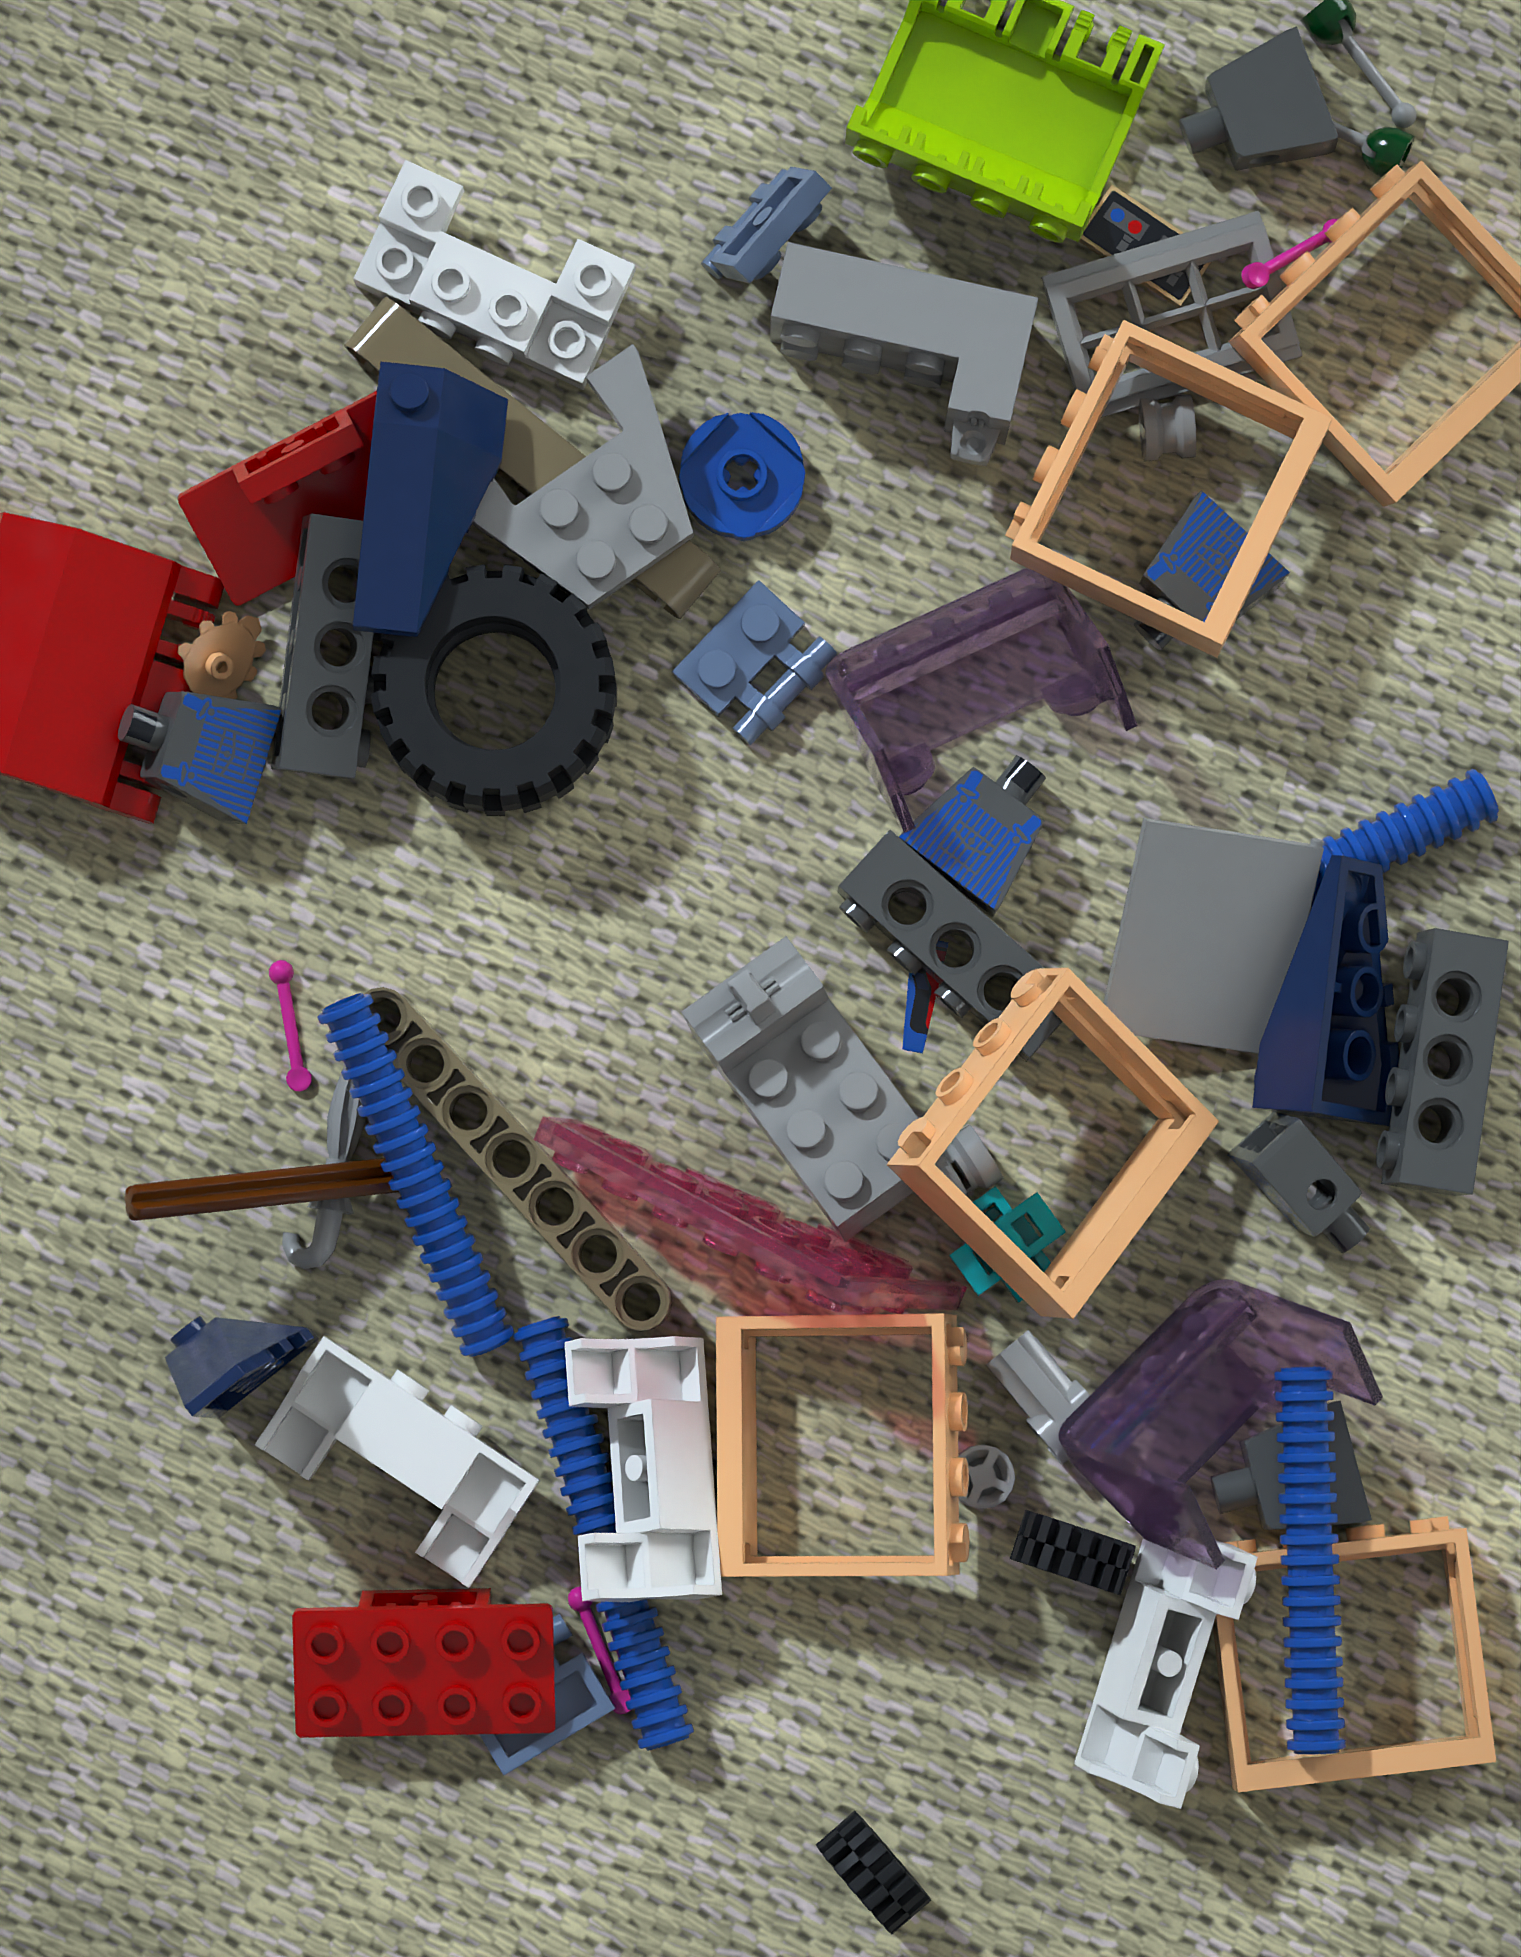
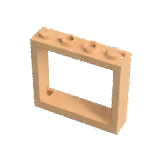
[1228,160,1521,507]
[1005,320,1333,658]
[887,968,1219,1319]
[716,1313,970,1577]
[1213,1516,1496,1792]

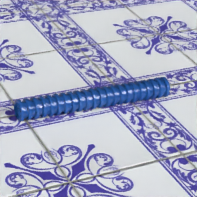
[513,1316,694,1751]

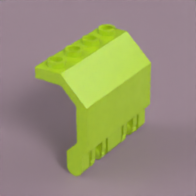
[845,0,1165,243]

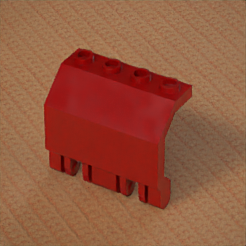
[0,512,224,824]

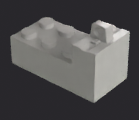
[770,242,1038,466]
[681,936,948,1242]

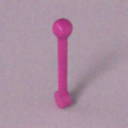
[1241,219,1338,289]
[269,960,312,1092]
[568,1586,631,1714]

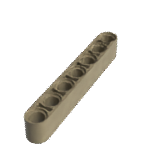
[344,297,721,619]
[364,987,673,1331]

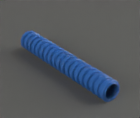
[1311,769,1499,907]
[317,993,515,1357]
[1274,1367,1346,1755]

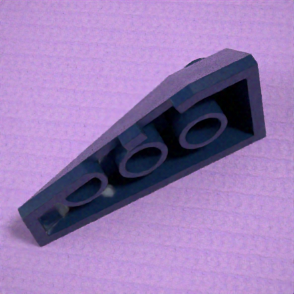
[353,361,508,637]
[1252,855,1399,1126]
[165,1316,319,1419]

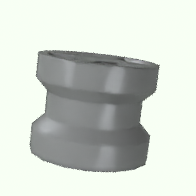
[1139,395,1196,462]
[958,1445,1015,1509]

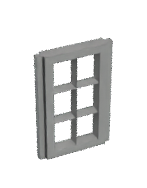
[1041,211,1302,418]

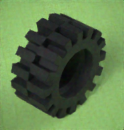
[1010,1510,1136,1596]
[816,1811,931,1935]

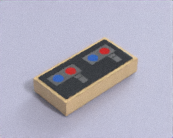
[1079,185,1212,308]

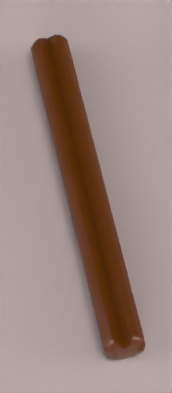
[124,1158,399,1221]

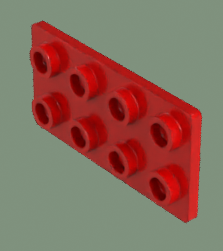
[177,391,377,606]
[292,1588,556,1738]

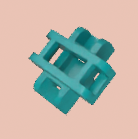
[949,1186,1066,1303]

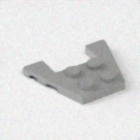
[473,344,694,610]

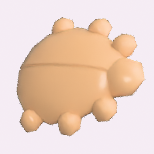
[178,611,266,699]

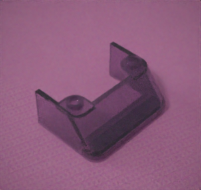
[825,568,1138,833]
[1058,1279,1383,1570]

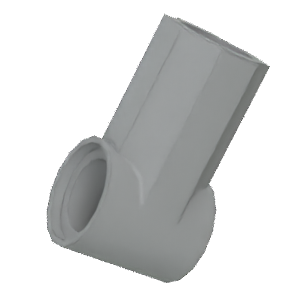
[986,1330,1112,1465]

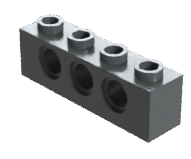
[271,514,383,779]
[838,830,1063,1062]
[1376,928,1509,1196]

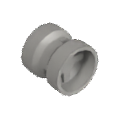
[941,1125,1003,1196]

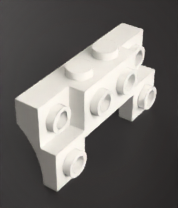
[353,160,636,390]
[255,1336,540,1588]
[565,1336,722,1602]
[1074,1517,1258,1809]

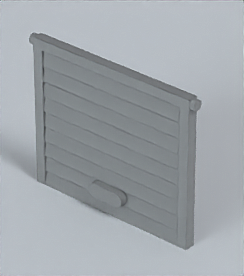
[1103,818,1324,1054]

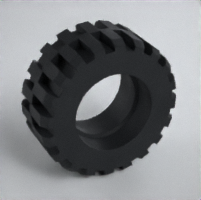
[371,564,617,816]

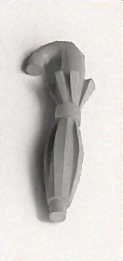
[282,1065,365,1269]

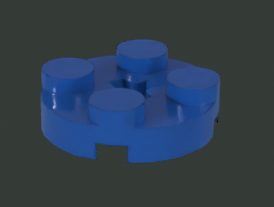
[679,412,805,541]

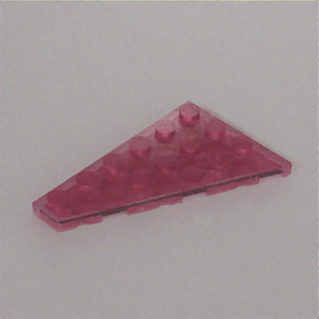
[533,1116,967,1314]

